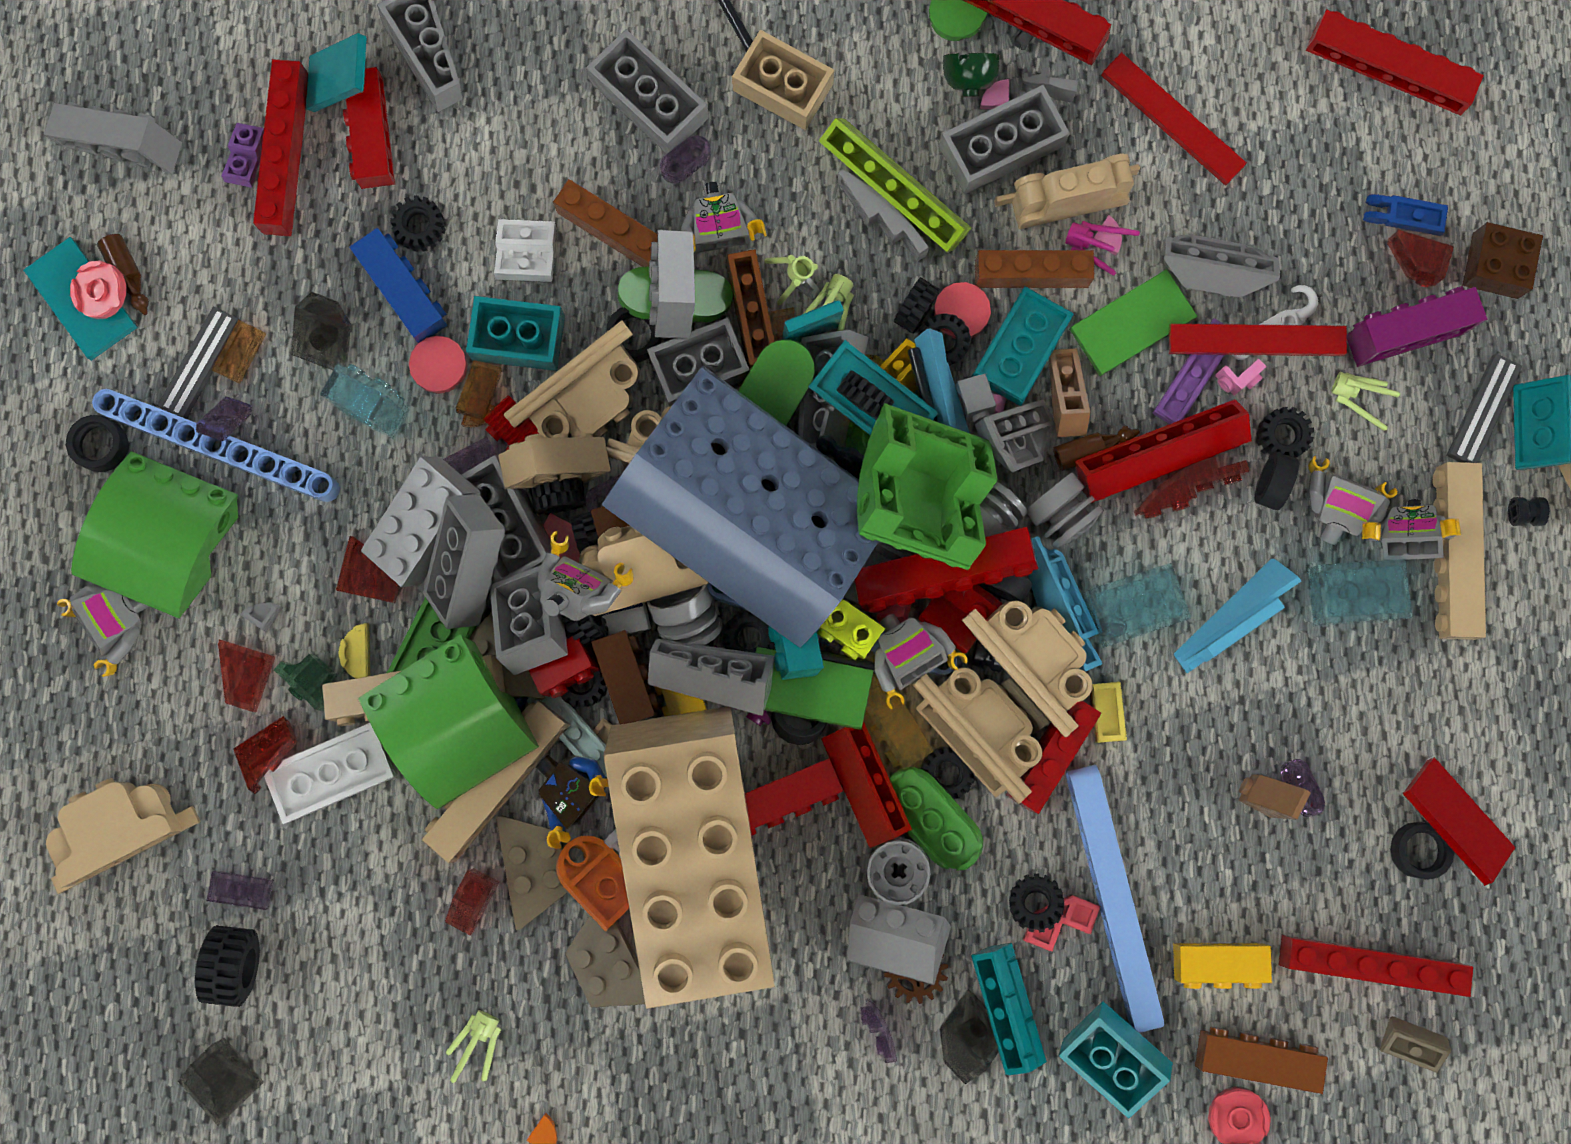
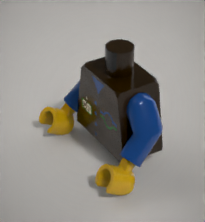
[536,755,609,849]

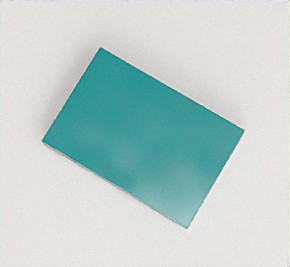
[306,33,367,112]
[782,300,844,342]
[1513,375,1571,470]

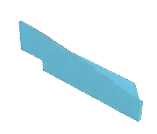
[914,328,969,433]
[1028,536,1102,672]
[1174,559,1301,673]

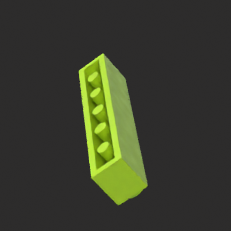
[819,118,972,252]

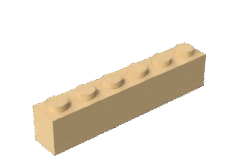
[1433,462,1486,640]
[322,655,505,726]
[422,701,571,863]

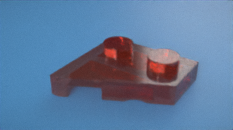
[336,536,400,604]
[218,639,275,712]
[233,716,298,794]

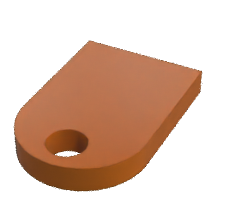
[556,836,629,932]

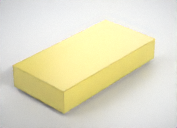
[1091,682,1127,743]

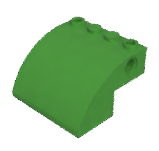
[857,403,998,570]
[71,451,238,619]
[358,634,539,809]

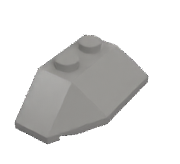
[1164,234,1280,298]
[975,399,1055,472]

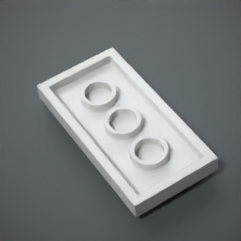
[261,723,396,824]

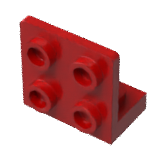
[919,584,1003,654]

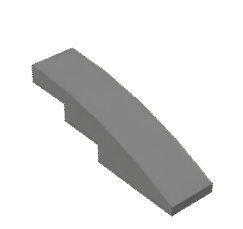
[837,169,929,262]

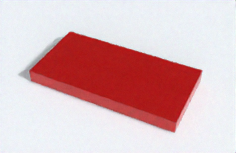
[1402,757,1516,886]

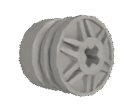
[1027,472,1104,549]
[980,481,1028,537]
[647,585,722,646]
[866,837,931,905]

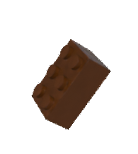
[591,630,662,725]

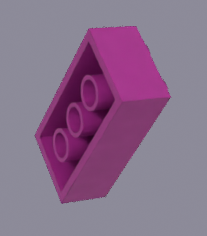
[1347,286,1488,367]

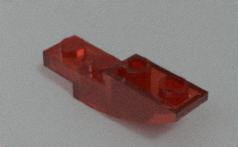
[1134,457,1249,519]

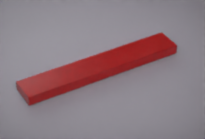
[1101,52,1247,186]
[1169,324,1347,356]

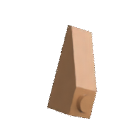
[1049,348,1091,437]
[1238,774,1311,820]

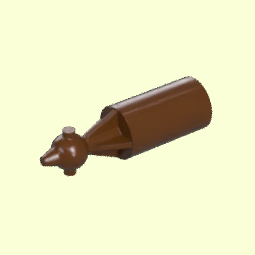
[97,234,149,315]
[1053,425,1140,471]

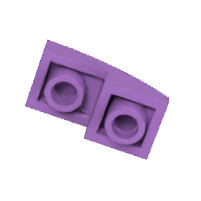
[222,123,264,188]

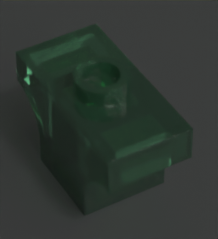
[274,654,338,711]

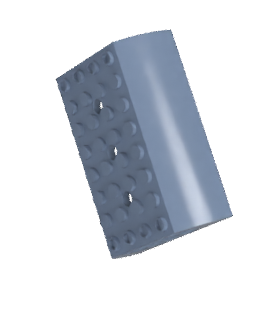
[602,366,879,648]

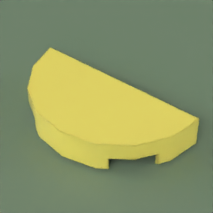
[338,623,370,679]

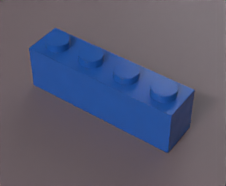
[349,227,448,343]

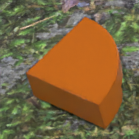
[526,1113,557,1144]

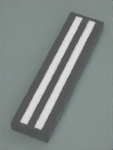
[157,306,241,419]
[1446,353,1522,463]

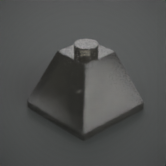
[291,292,351,374]
[940,989,999,1084]
[178,1038,264,1126]

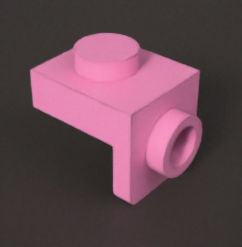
[1215,359,1267,396]

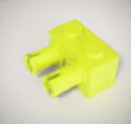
[817,599,885,661]

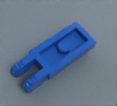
[1363,194,1448,236]

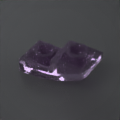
[860,998,897,1063]

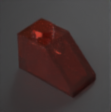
[1387,230,1454,287]
[445,868,500,936]

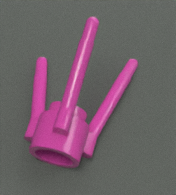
[1065,221,1140,276]

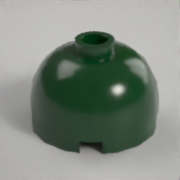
[943,53,1000,97]

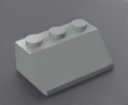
[848,894,951,985]

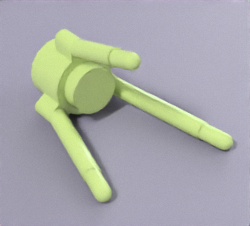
[764,255,818,305]
[803,274,854,331]
[1331,372,1400,431]
[446,1010,501,1083]

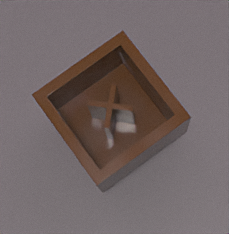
[1462,222,1543,299]

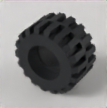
[195,925,260,1007]

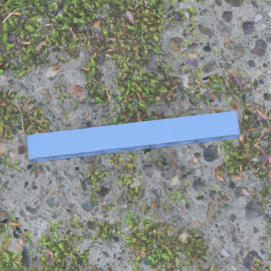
[92,389,340,502]
[1066,765,1164,1033]

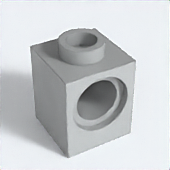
[956,374,996,423]

